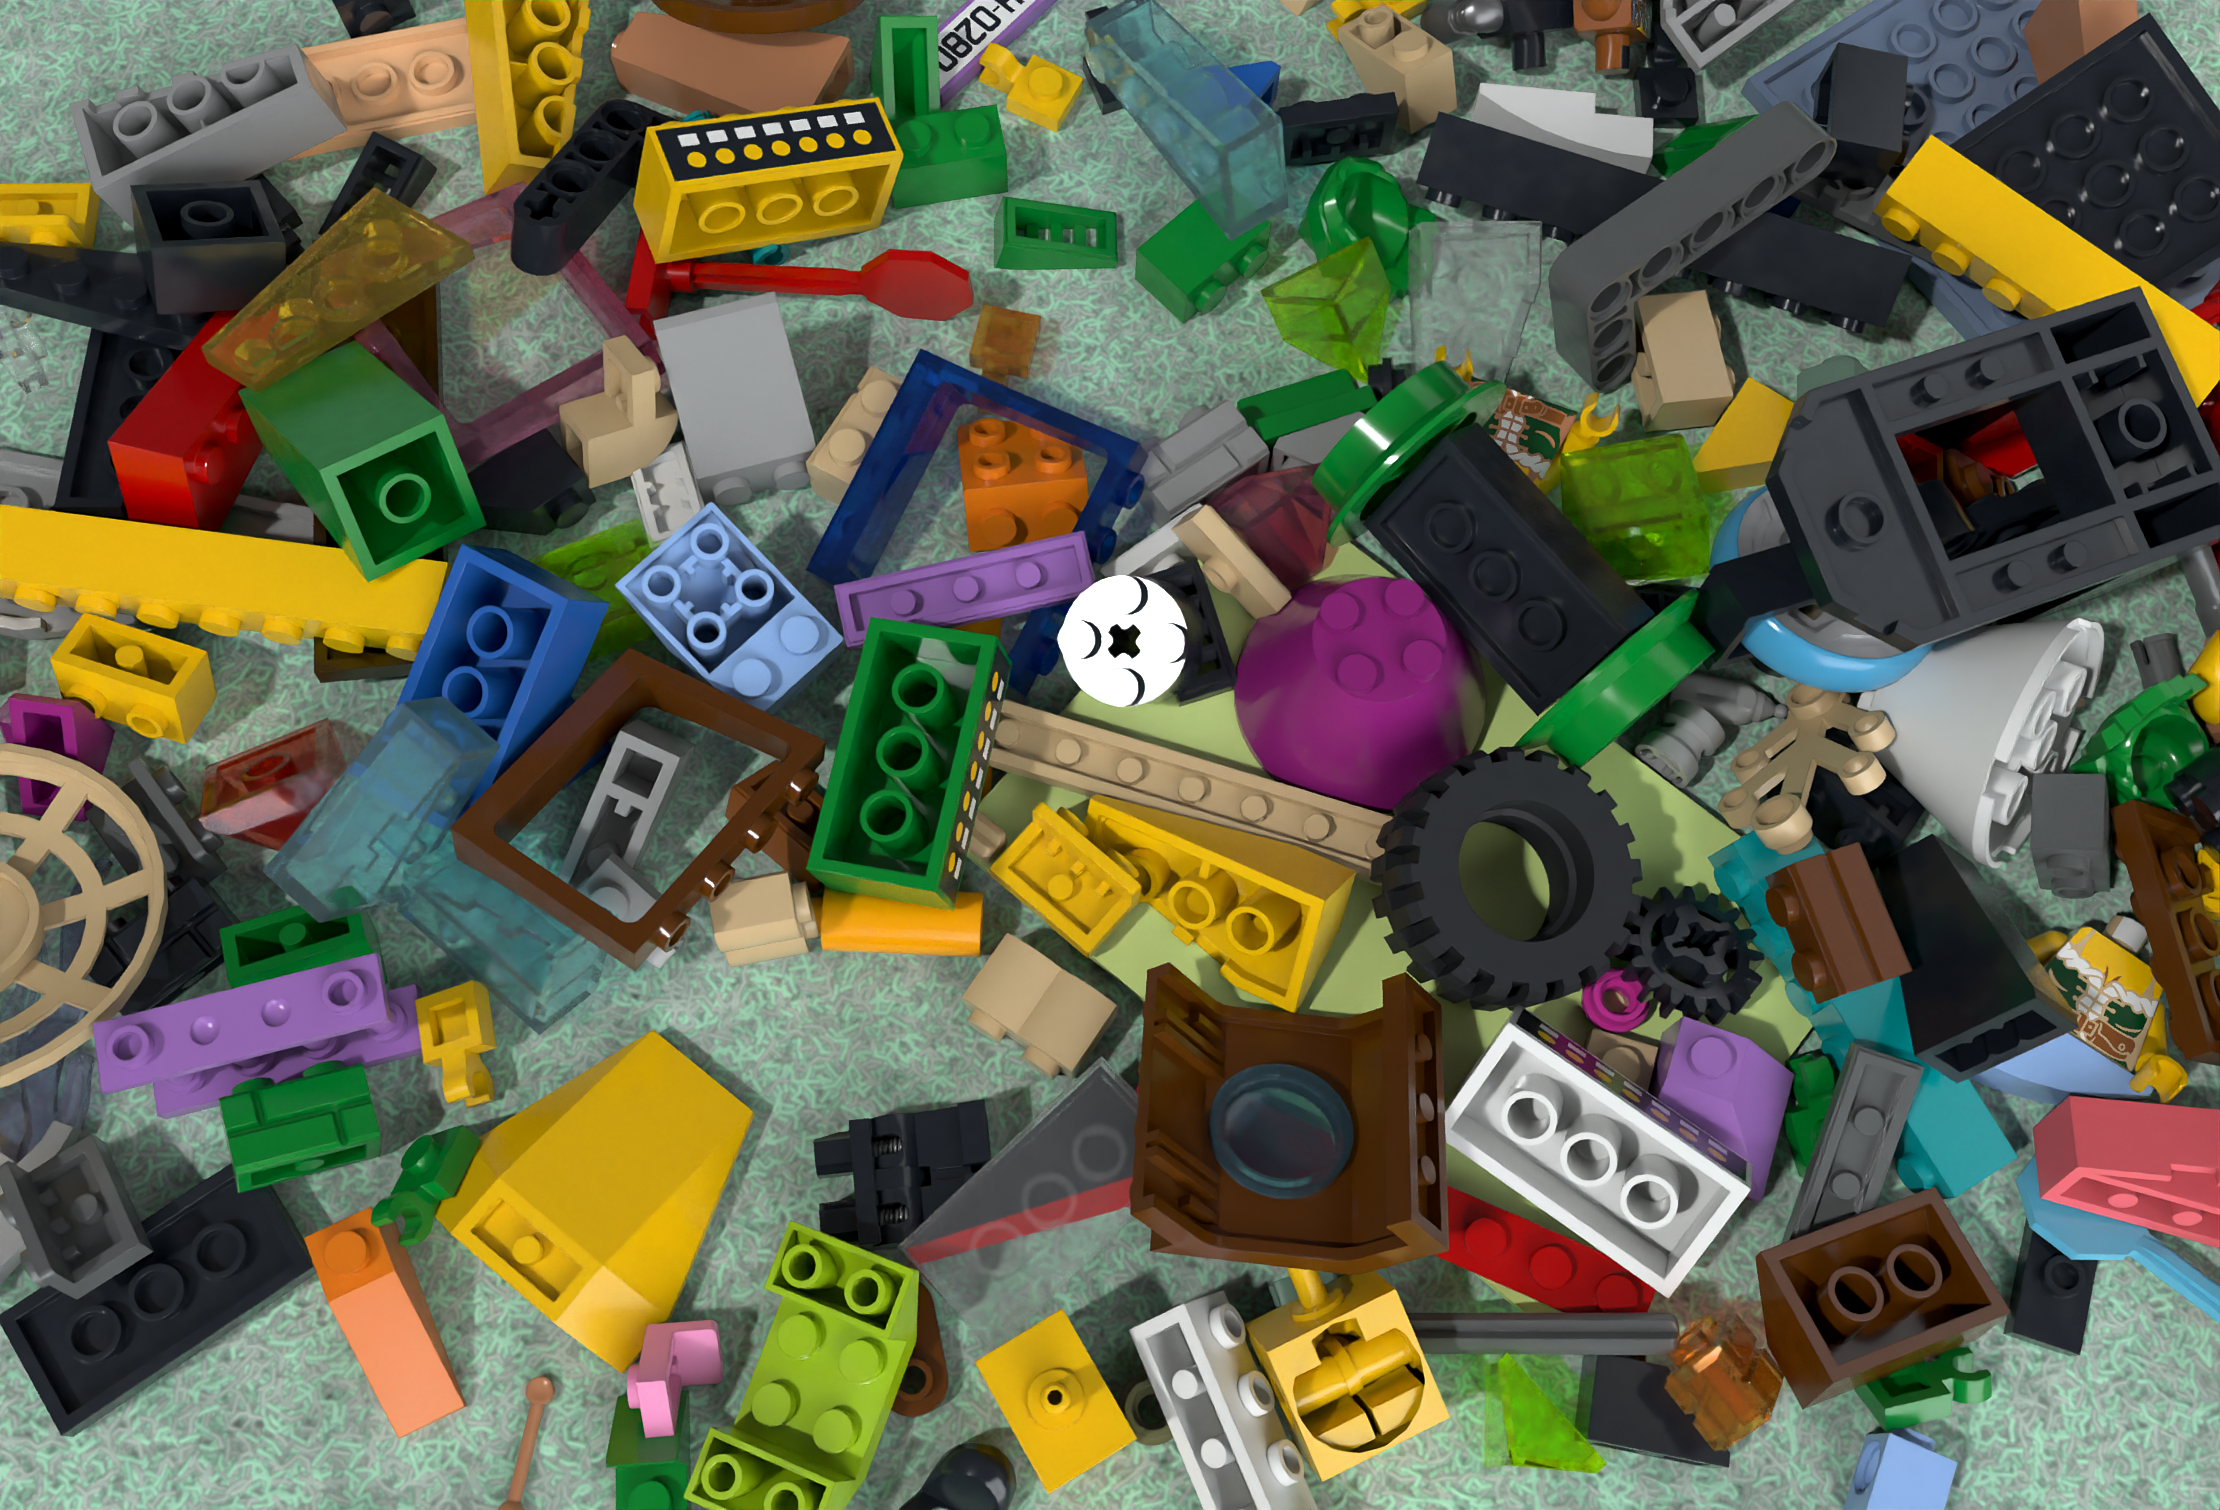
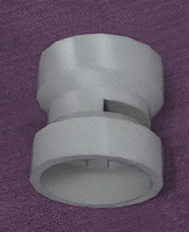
[1635,699,1725,789]

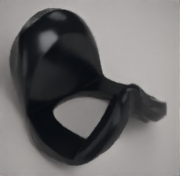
[899,1442,1017,1510]

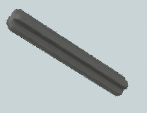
[1406,1313,1680,1355]

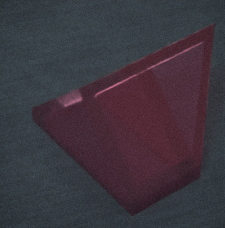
[1207,462,1331,592]

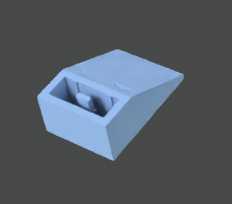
[615,501,845,716]

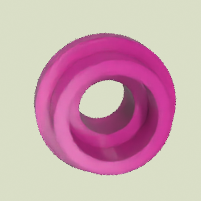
[1581,967,1650,1034]

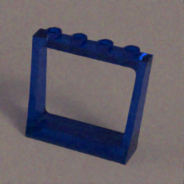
[805,348,1148,698]

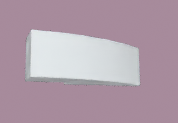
[1470,83,1653,174]

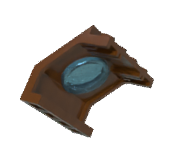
[1129,962,1449,1276]

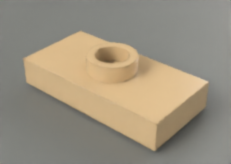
[1171,504,1292,620]

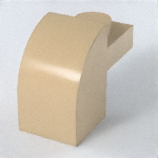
[559,335,678,489]

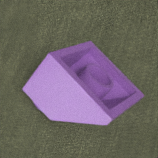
[1648,1016,1794,1203]

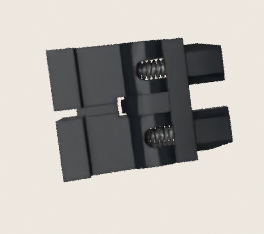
[813,1099,993,1251]

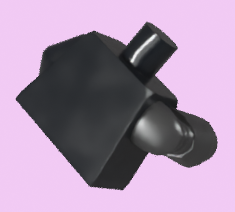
[1420,0,1574,71]

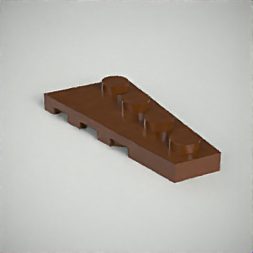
[2109,800,2220,1066]

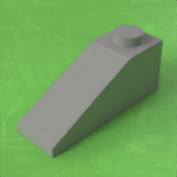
[557,718,696,891]

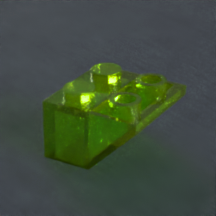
[1560,433,1710,587]

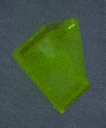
[1260,236,1391,385]
[1484,1353,1607,1474]

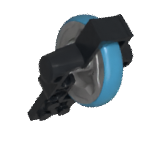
[1688,478,2063,693]

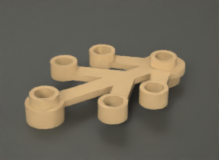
[1718,683,1895,855]

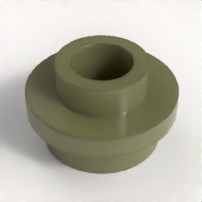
[1117,1373,1173,1446]

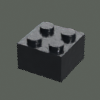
[130,180,288,317]

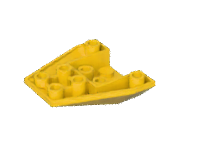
[434,1030,755,1375]

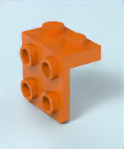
[956,412,1091,552]

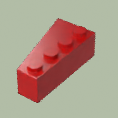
[107,307,311,532]

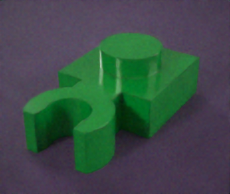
[1854,1347,1992,1432]

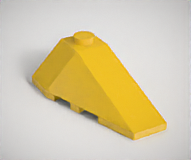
[1084,794,1356,1013]

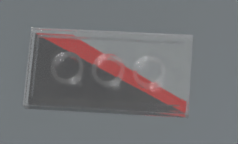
[898,1056,1138,1351]

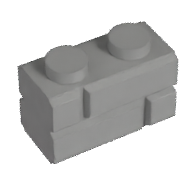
[1126,399,1270,528]

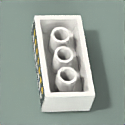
[1445,1005,1752,1299]

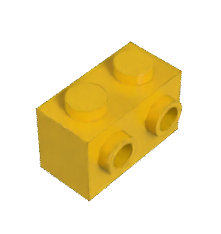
[50,612,217,745]

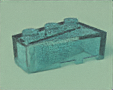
[397,839,618,1035]

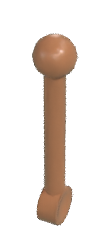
[498,1376,555,1510]

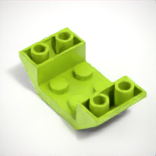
[683,1220,919,1510]

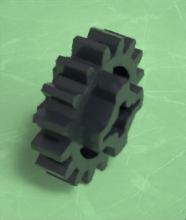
[1614,886,1765,1026]

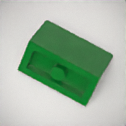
[1236,368,1378,464]

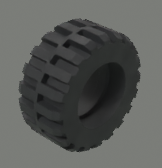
[1370,746,1643,1012]

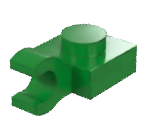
[1782,1054,1835,1178]
[371,1125,481,1247]

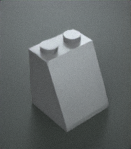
[653,291,817,505]

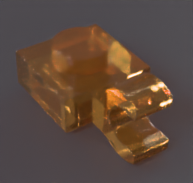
[969,304,1041,417]

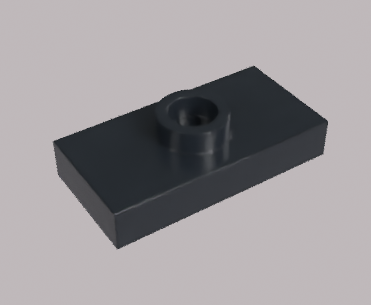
[2003,1217,2098,1356]

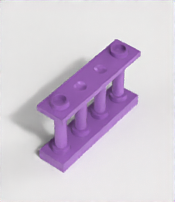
[93,953,423,1119]

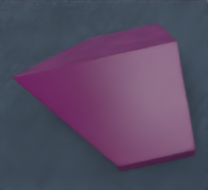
[0,693,115,822]

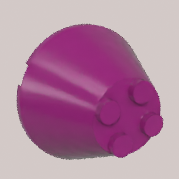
[1233,574,1487,814]

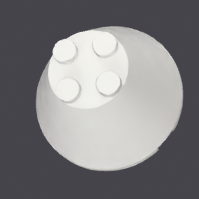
[1857,617,2104,868]

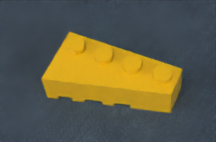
[464,0,591,199]

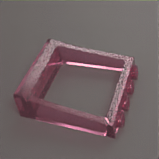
[317,181,666,468]

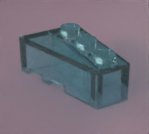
[263,696,501,923]

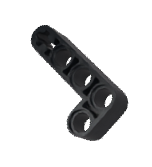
[510,99,681,276]

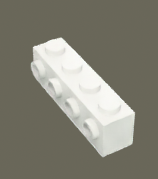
[1129,1290,1319,1510]

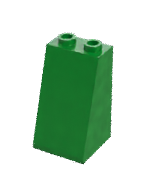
[238,340,487,582]

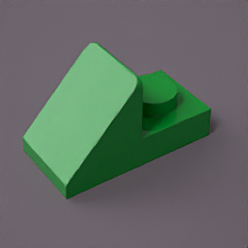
[606,1390,691,1510]

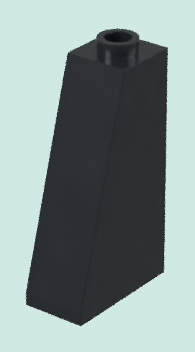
[1878,834,2079,1084]

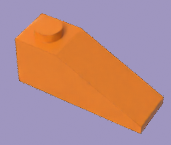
[304,1206,467,1438]

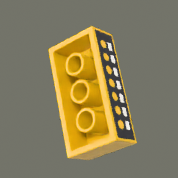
[633,97,904,264]

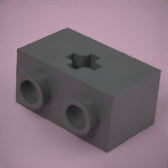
[2030,774,2112,899]

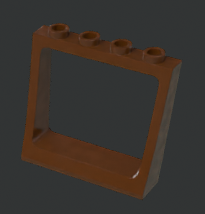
[450,648,826,971]

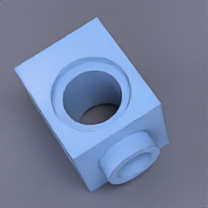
[1843,1428,1958,1510]

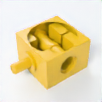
[1244,1267,1450,1482]
[975,1308,1137,1494]

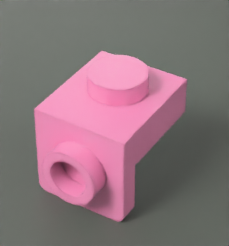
[627,1320,724,1438]

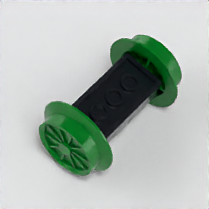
[1311,360,1715,768]

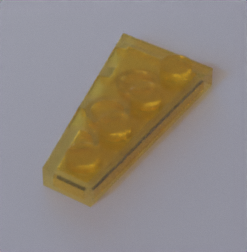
[201,187,475,393]

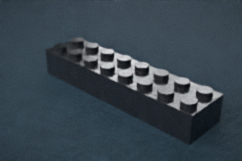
[1416,111,1913,334]

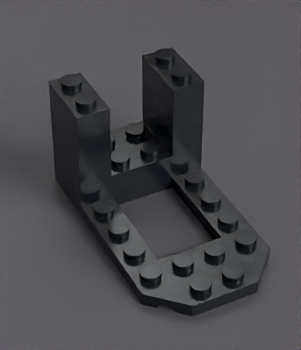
[1765,286,2220,653]

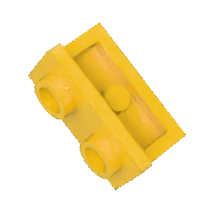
[0,183,100,249]
[989,801,1141,959]

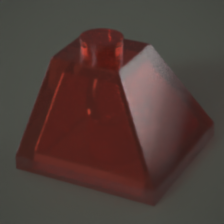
[199,717,363,858]

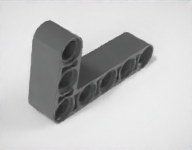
[1548,101,1837,393]

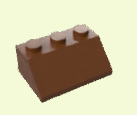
[1755,1187,2011,1409]

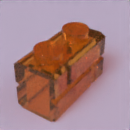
[1664,1313,1784,1451]

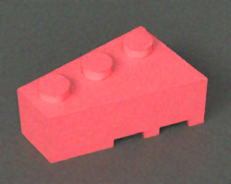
[2033,1096,2220,1248]

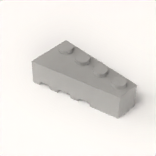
[69,44,347,229]

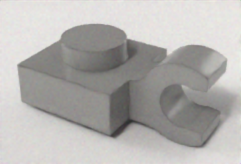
[578,852,685,969]

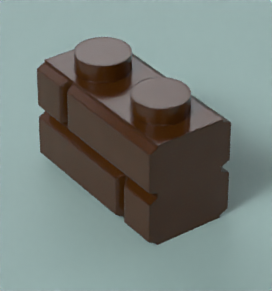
[1765,842,1913,1004]

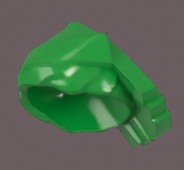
[1298,156,1437,305]
[2069,672,2210,811]

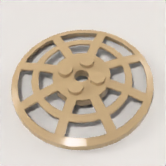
[0,743,168,1088]

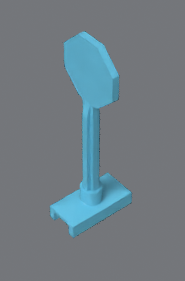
[2015,1154,2220,1324]

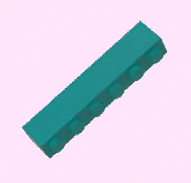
[1707,830,2018,1200]

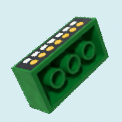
[806,617,1013,911]

